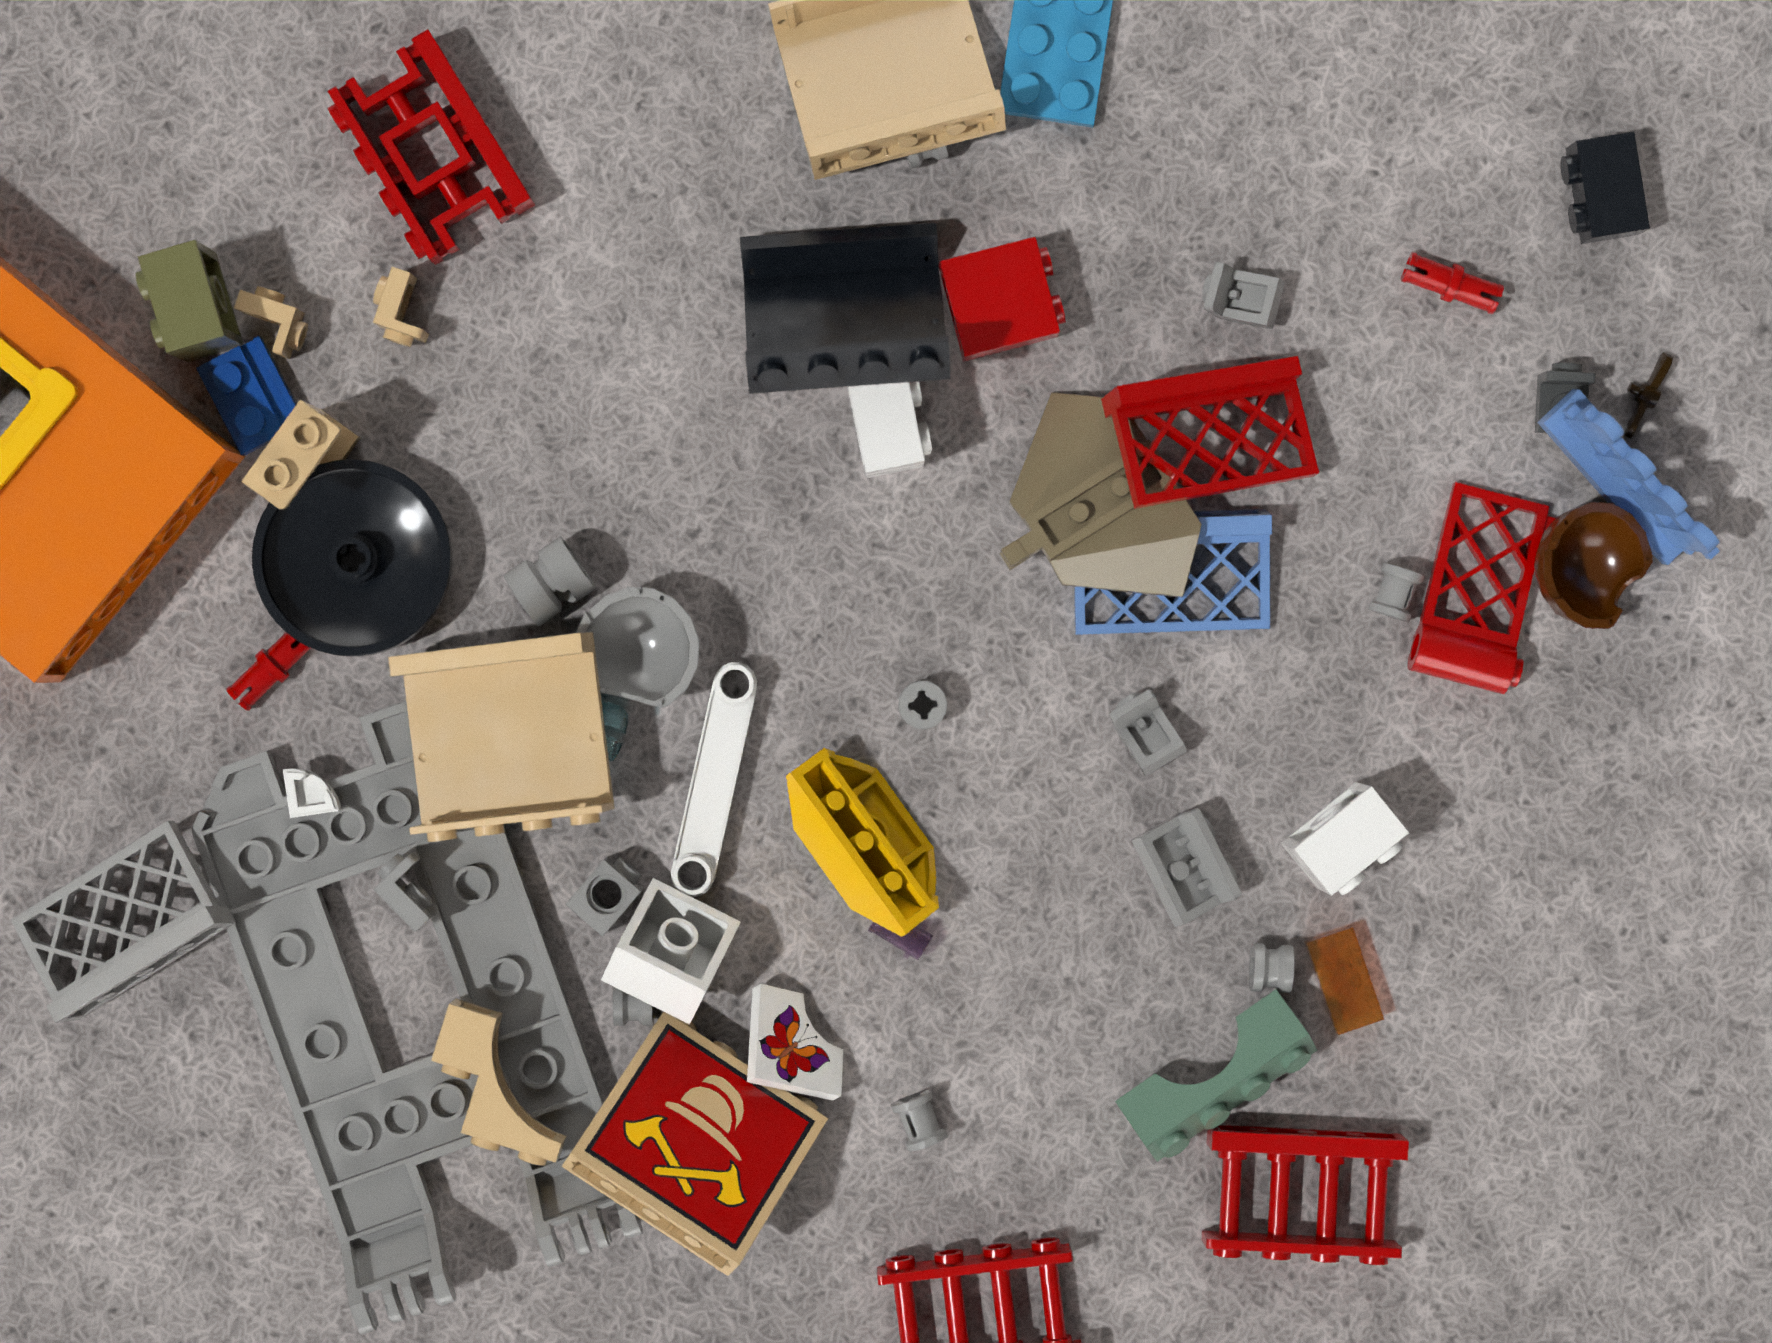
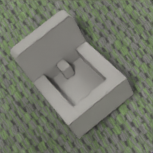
[1202,262,1285,330]
[1109,689,1187,777]

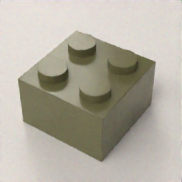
[135,239,244,362]

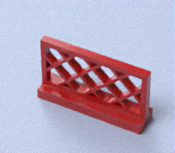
[1101,356,1319,509]

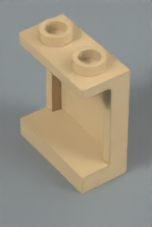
[241,400,361,510]

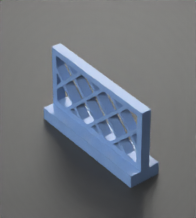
[1074,509,1272,635]

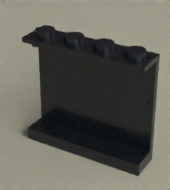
[740,223,950,394]

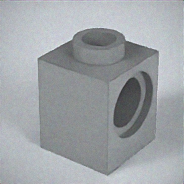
[565,857,644,937]

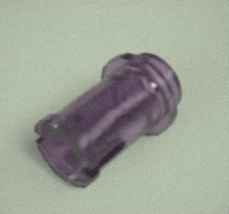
[868,922,933,960]

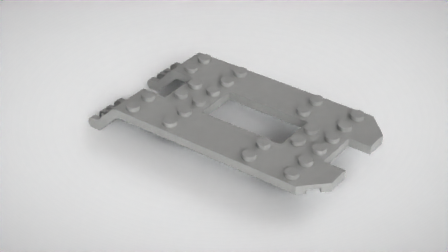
[191,701,643,1335]

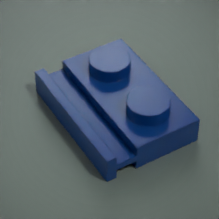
[196,335,297,456]

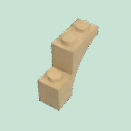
[431,999,567,1166]

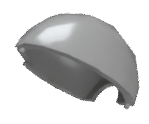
[576,587,699,708]

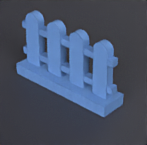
[1537,389,1720,565]

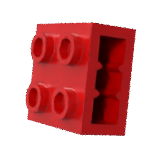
[939,236,1066,362]

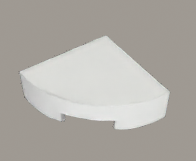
[283,768,342,818]

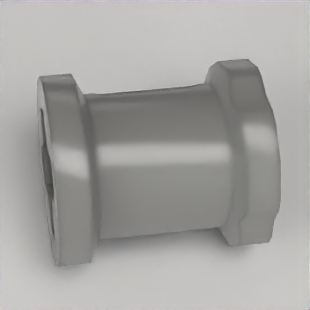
[1368,563,1425,622]
[891,1090,948,1152]

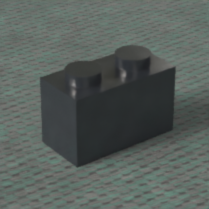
[1560,131,1650,244]

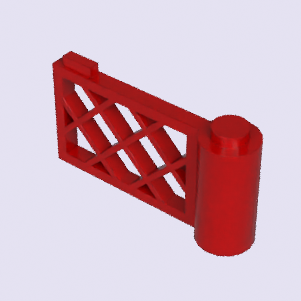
[1408,482,1556,694]

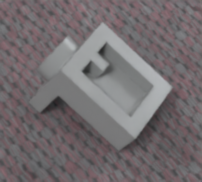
[373,852,436,932]

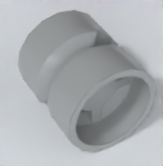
[504,536,596,627]

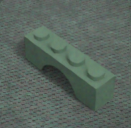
[1115,989,1317,1162]

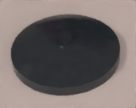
[252,459,452,657]

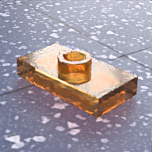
[1304,926,1384,1035]

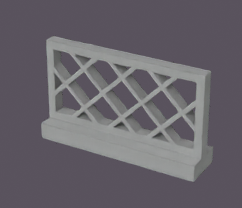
[11,820,236,1023]

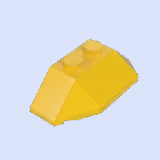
[786,748,939,937]

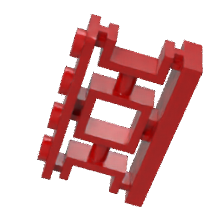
[327,29,535,265]

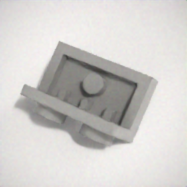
[1131,808,1242,927]

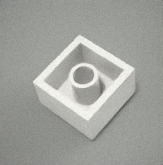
[847,381,932,478]
[1281,782,1409,896]
[601,878,741,1025]

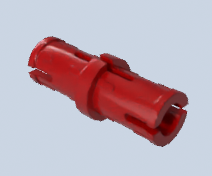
[1401,251,1504,315]
[226,632,311,711]

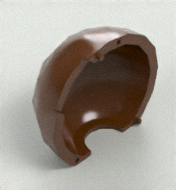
[1534,502,1653,629]

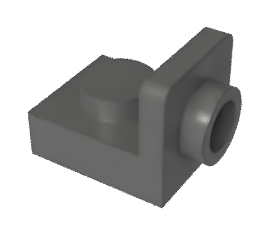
[1534,363,1596,434]

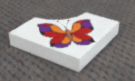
[747,984,843,1100]

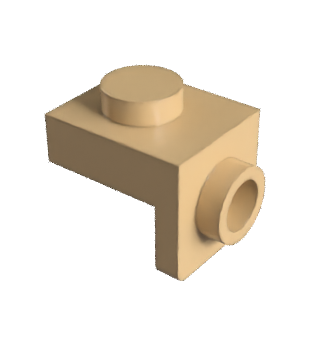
[373,267,429,347]
[234,286,308,359]

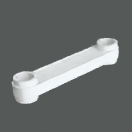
[671,662,758,897]

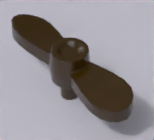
[1624,352,1673,439]

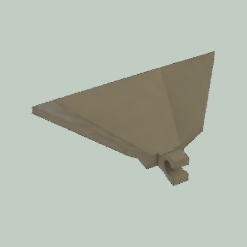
[999,392,1202,598]

